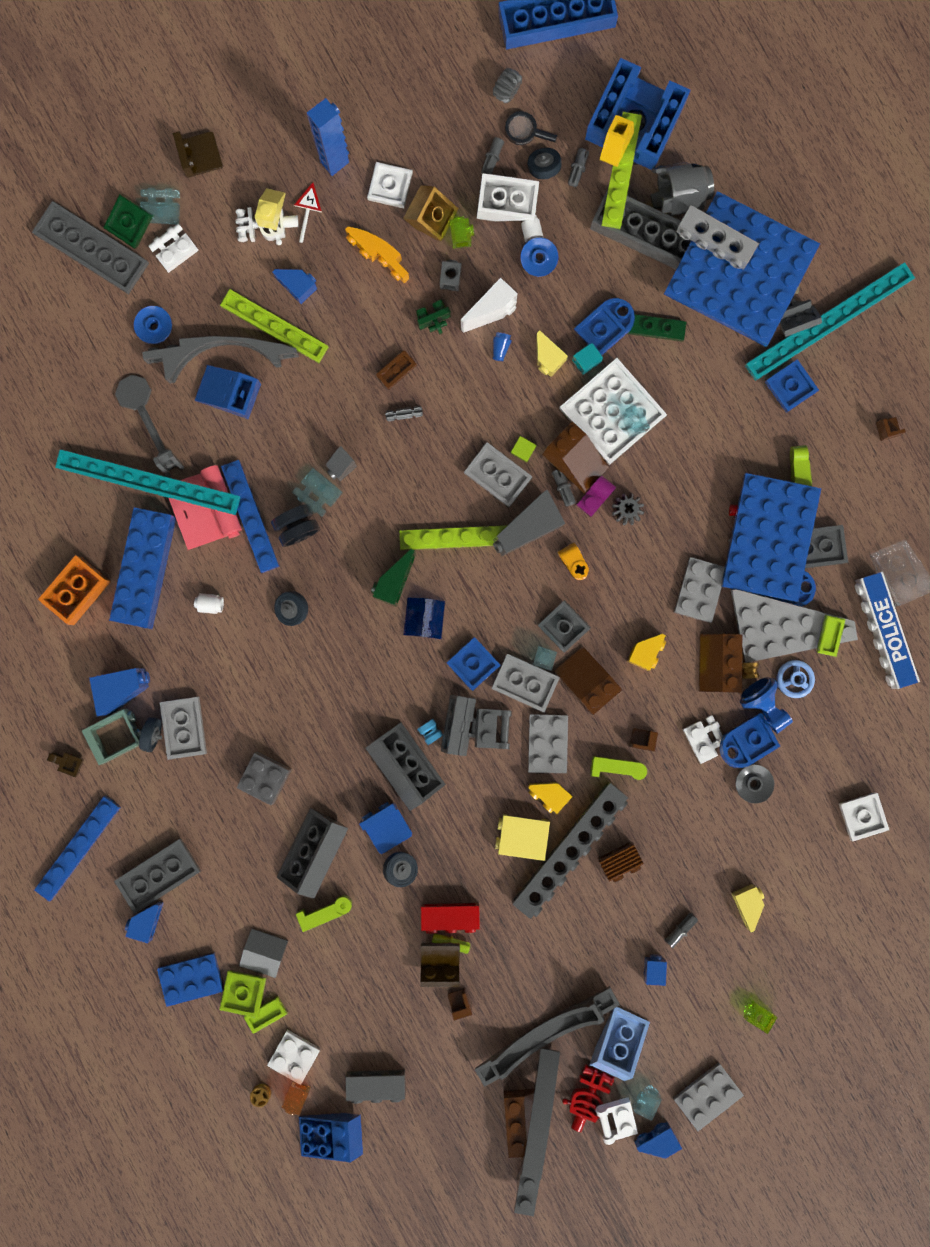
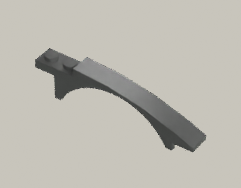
[142,336,299,383]
[475,986,620,1087]
[514,1048,560,1217]

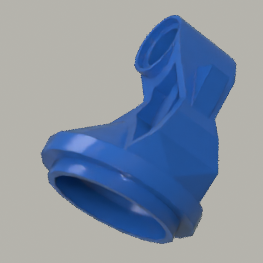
[739,677,793,734]

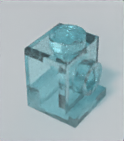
[621,405,650,438]
[632,1085,662,1121]

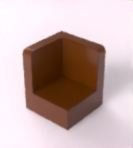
[876,417,906,441]
[630,728,658,752]
[448,988,473,1021]

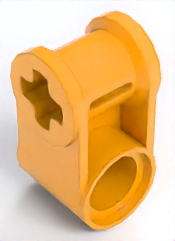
[558,542,589,580]

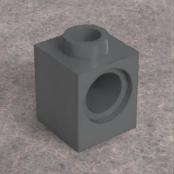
[440,260,461,291]

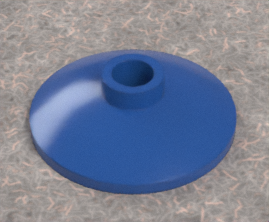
[520,237,558,277]
[134,306,172,344]

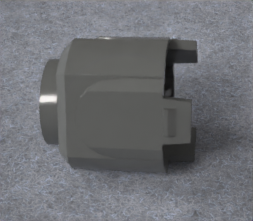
[650,162,714,216]

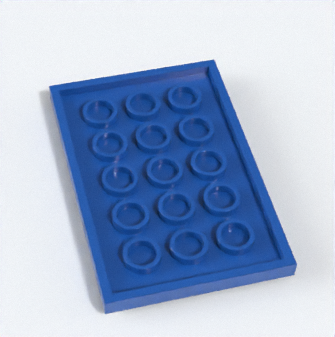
[721,473,822,602]

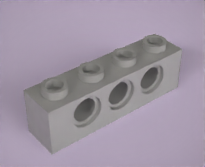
[676,205,759,270]

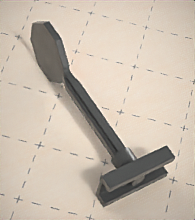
[115,375,184,477]

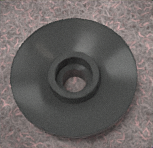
[735,765,775,804]

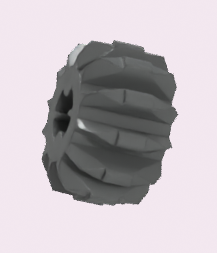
[493,68,522,103]
[612,493,644,526]

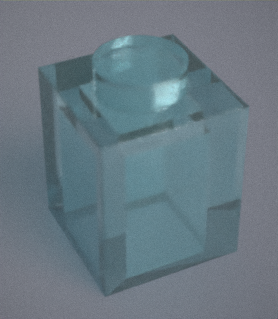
[532,646,557,671]

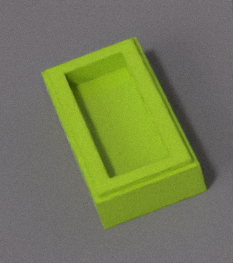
[816,615,846,657]
[244,996,288,1034]

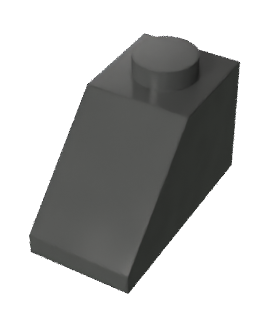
[326,446,357,482]

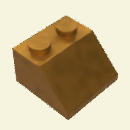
[403,185,459,241]

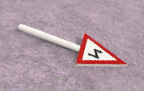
[294,183,322,243]

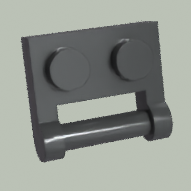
[475,709,512,749]

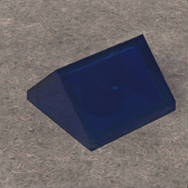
[403,597,445,639]

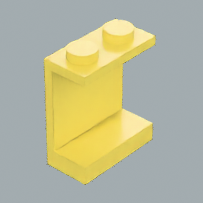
[495,814,550,861]

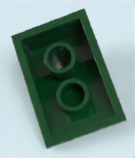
[371,549,416,607]

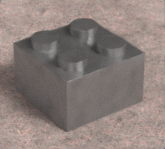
[237,752,292,805]

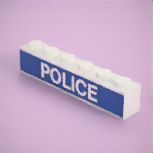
[855,572,920,689]

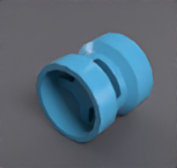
[417,719,444,745]

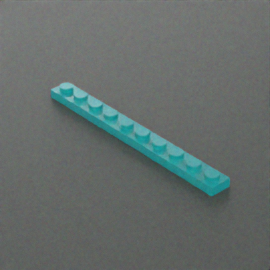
[745,262,915,381]
[55,450,240,515]

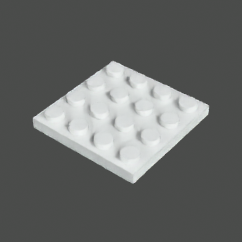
[559,358,667,465]

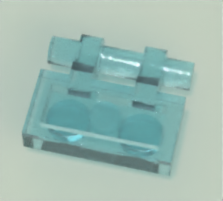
[140,187,180,224]
[292,468,343,517]

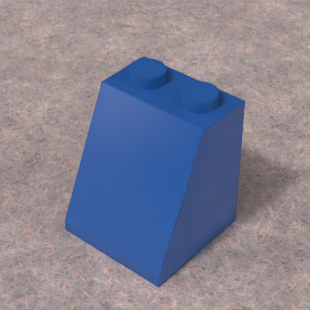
[89,668,150,716]

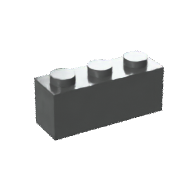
[346,1070,406,1104]

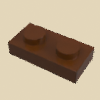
[376,350,417,390]

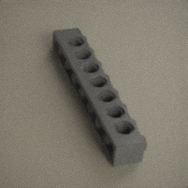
[512,782,628,919]

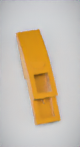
[345,227,409,284]

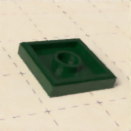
[103,194,154,249]

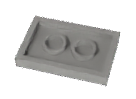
[464,442,532,507]
[674,557,725,623]
[491,654,560,712]
[160,697,207,760]
[528,714,568,773]
[673,1062,744,1131]

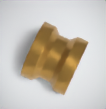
[742,663,759,679]
[250,1083,272,1107]

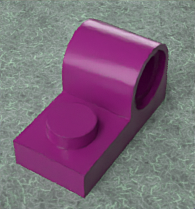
[576,475,616,518]

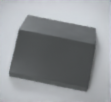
[538,600,591,653]
[239,928,289,978]

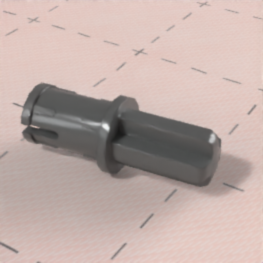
[481,137,505,175]
[568,148,589,187]
[552,470,576,507]
[664,913,698,948]

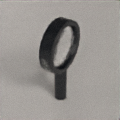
[505,111,557,145]

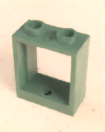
[82,709,141,765]

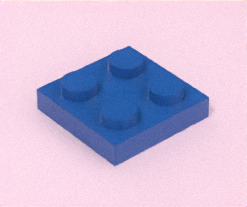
[765,359,819,413]
[447,637,500,691]

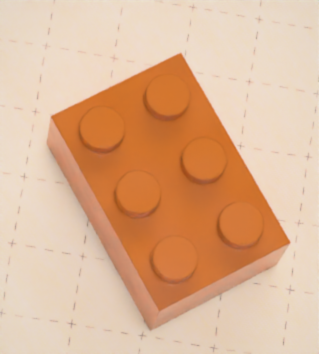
[38,555,111,625]

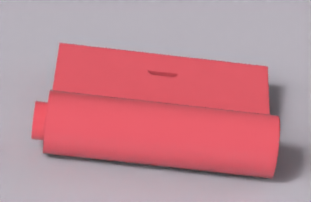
[169,465,242,550]

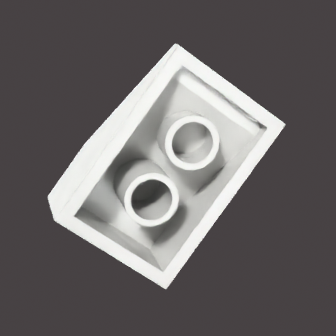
[477,173,539,221]
[461,278,517,333]

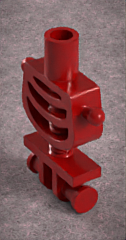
[562,1064,615,1132]

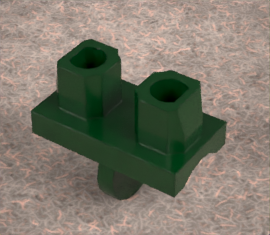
[416,300,451,335]

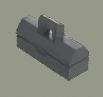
[441,695,476,756]

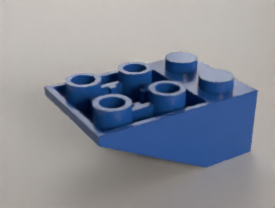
[195,365,261,420]
[299,1113,363,1163]

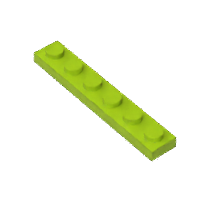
[601,112,642,229]
[220,289,329,363]
[399,526,507,550]

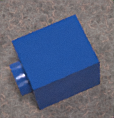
[644,954,667,986]

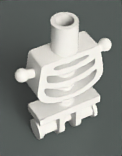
[235,207,299,245]

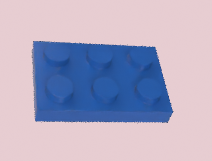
[157,952,224,1007]

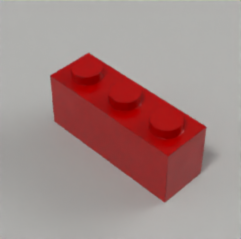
[421,903,480,934]

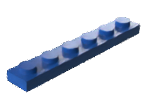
[221,460,280,573]
[34,796,121,902]

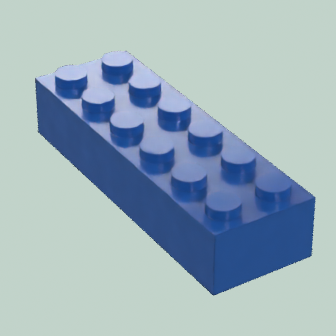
[498,0,618,50]
[109,507,176,629]

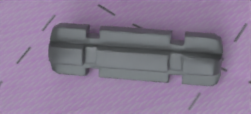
[385,405,423,421]

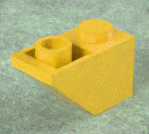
[600,115,634,167]
[627,634,666,671]
[527,782,572,814]

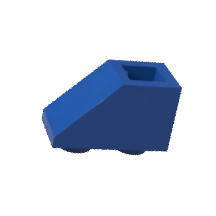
[634,1121,682,1159]

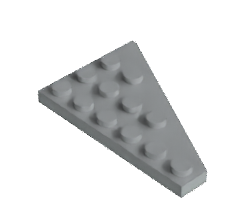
[731,589,858,663]

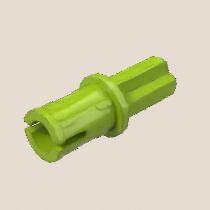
[432,933,470,954]

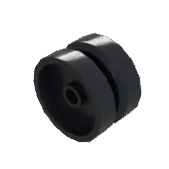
[271,504,321,547]

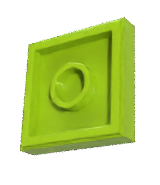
[219,970,266,1018]

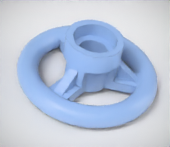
[777,660,815,698]

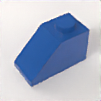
[273,269,317,304]
[125,901,164,943]

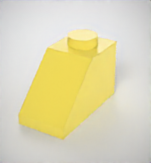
[255,188,285,230]
[536,330,568,377]
[731,884,764,932]

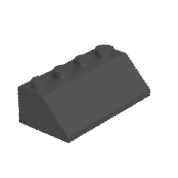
[366,722,446,811]
[276,808,348,898]

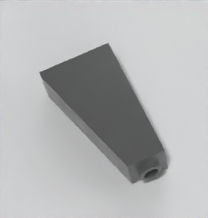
[493,490,565,556]

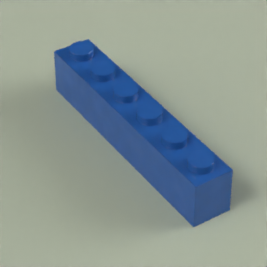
[307,98,349,176]

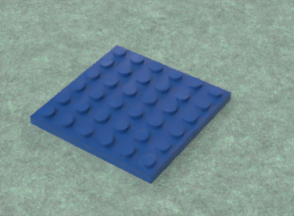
[664,191,820,347]

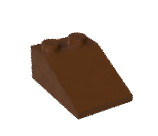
[542,421,609,493]
[554,646,622,715]

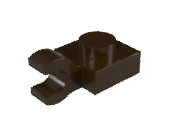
[47,752,84,778]

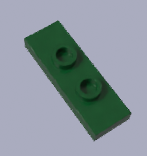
[627,314,687,342]

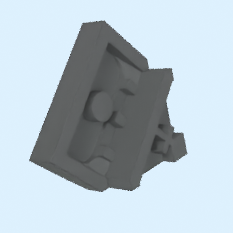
[779,297,822,337]

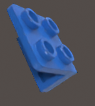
[359,802,412,854]

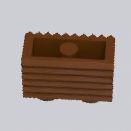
[597,841,644,882]

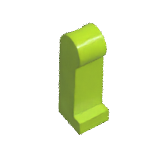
[790,445,812,486]
[590,756,647,780]
[296,895,352,932]

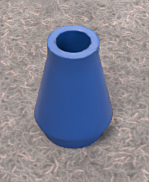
[492,332,512,362]

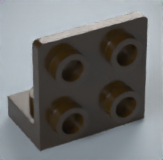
[172,131,223,178]
[420,942,460,987]

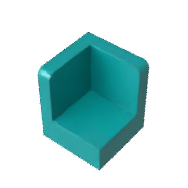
[572,343,603,375]

